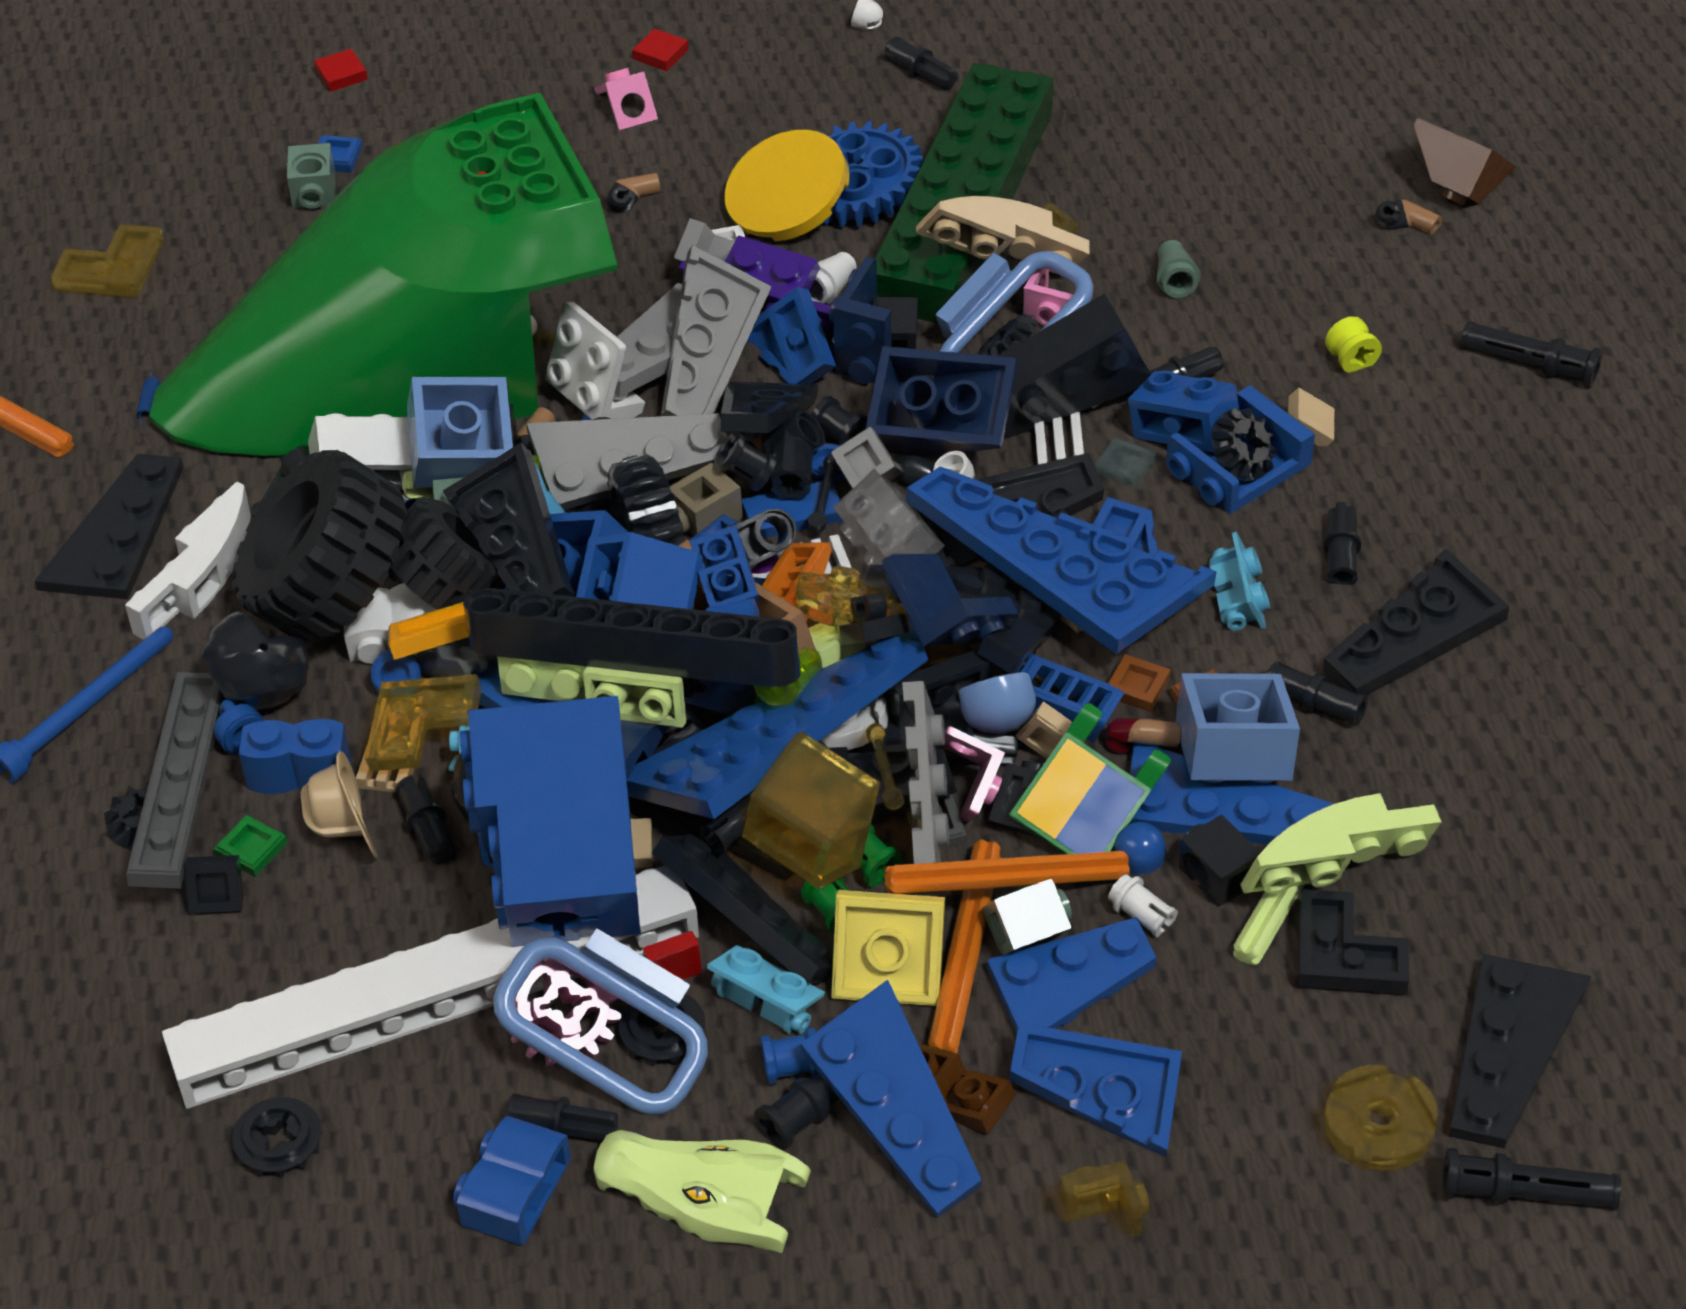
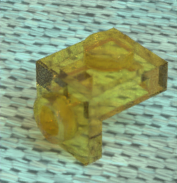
[1059,1160,1150,1237]

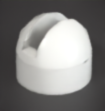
[851,0,883,31]
[933,451,975,479]

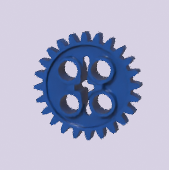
[820,121,923,227]

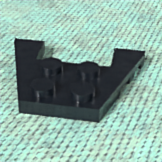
[864,565,1062,674]

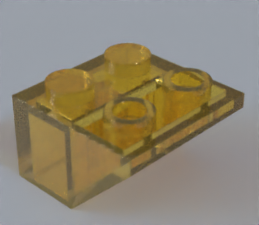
[742,732,880,889]

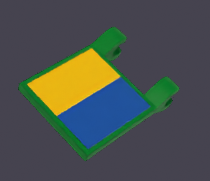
[1008,703,1171,854]

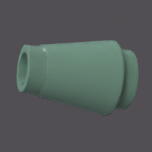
[1157,240,1200,298]

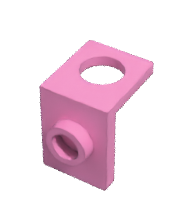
[594,68,658,130]
[1023,269,1073,326]
[942,726,1005,823]

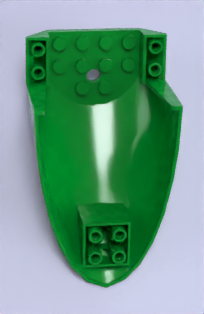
[149,93,618,456]

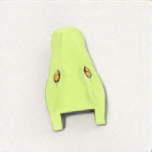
[594,1130,811,1253]

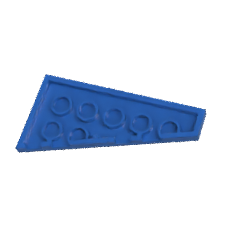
[906,466,1217,654]
[627,636,928,819]

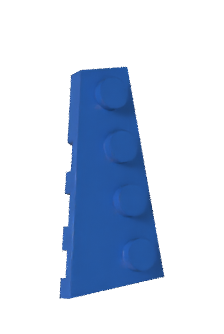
[1128,743,1334,845]
[800,980,982,1218]

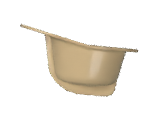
[301,751,378,859]

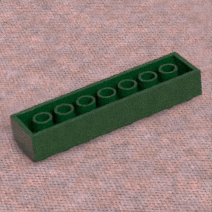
[875,63,1053,323]

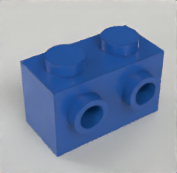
[1128,371,1239,452]

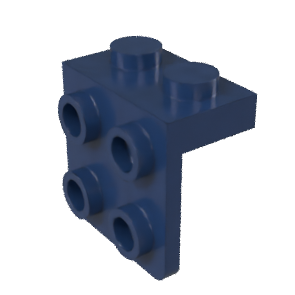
[829,257,892,384]
[882,554,1019,647]

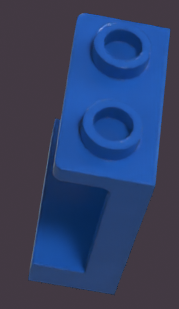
[1166,385,1315,514]

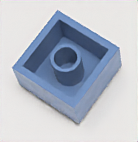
[407,377,513,488]
[1175,673,1300,783]

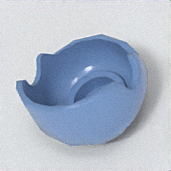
[959,672,1036,735]

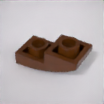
[918,1043,1016,1135]

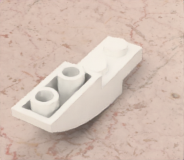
[125,482,251,640]

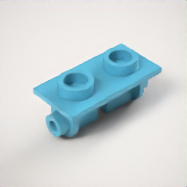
[1209,532,1270,631]
[707,945,825,1034]

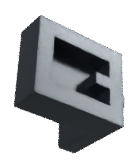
[989,761,1043,838]

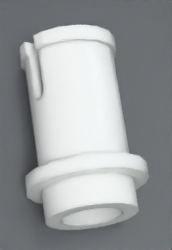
[1108,874,1178,938]

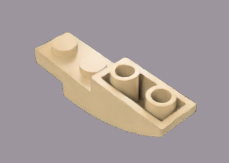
[916,196,1090,274]

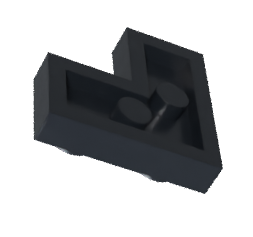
[1298,889,1409,994]

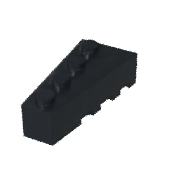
[998,293,1151,439]

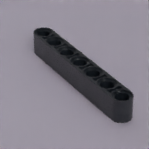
[463,588,801,687]

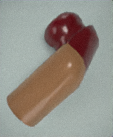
[1105,718,1181,754]

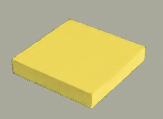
[832,890,945,1006]

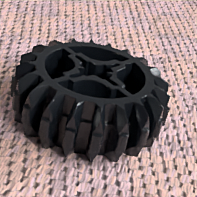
[607,454,685,546]

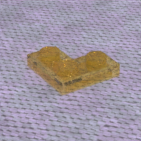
[51,224,164,297]
[365,674,482,771]

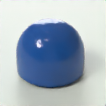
[1114,822,1166,874]

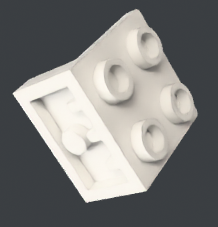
[545,301,645,420]

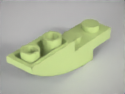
[497,656,686,728]
[1240,793,1441,894]

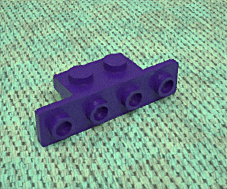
[678,235,834,335]

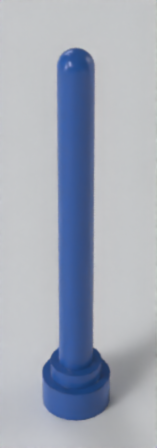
[0,626,173,785]

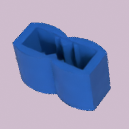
[239,719,351,794]
[453,1116,571,1246]

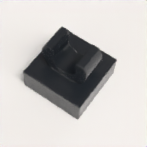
[839,592,909,646]
[184,855,244,914]

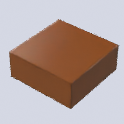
[1108,654,1171,712]

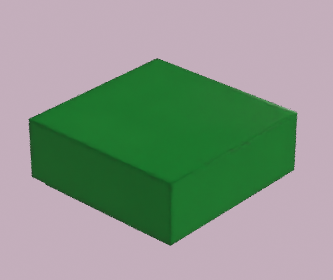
[213,815,288,877]

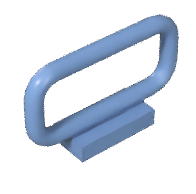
[935,251,1094,353]
[493,928,708,1115]

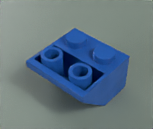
[576,532,703,609]

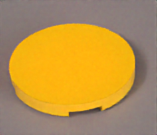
[724,130,850,241]

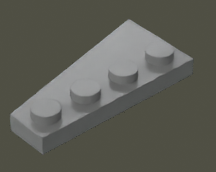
[614,283,682,397]
[902,681,951,897]

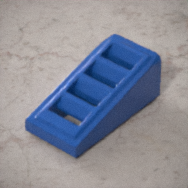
[1021,654,1124,742]

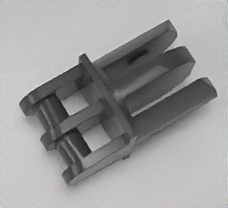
[416,637,498,692]

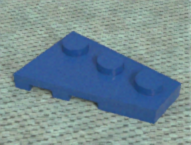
[987,917,1156,1034]
[1009,1022,1182,1157]

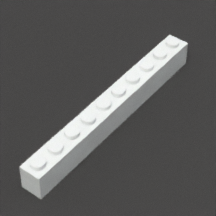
[162,865,699,1109]

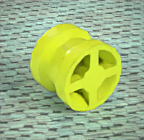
[1325,316,1382,373]

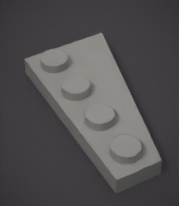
[661,245,772,416]
[526,413,728,510]

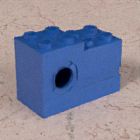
[460,696,641,947]

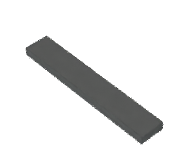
[126,672,224,889]

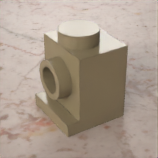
[669,462,743,536]

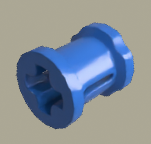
[760,1027,818,1085]

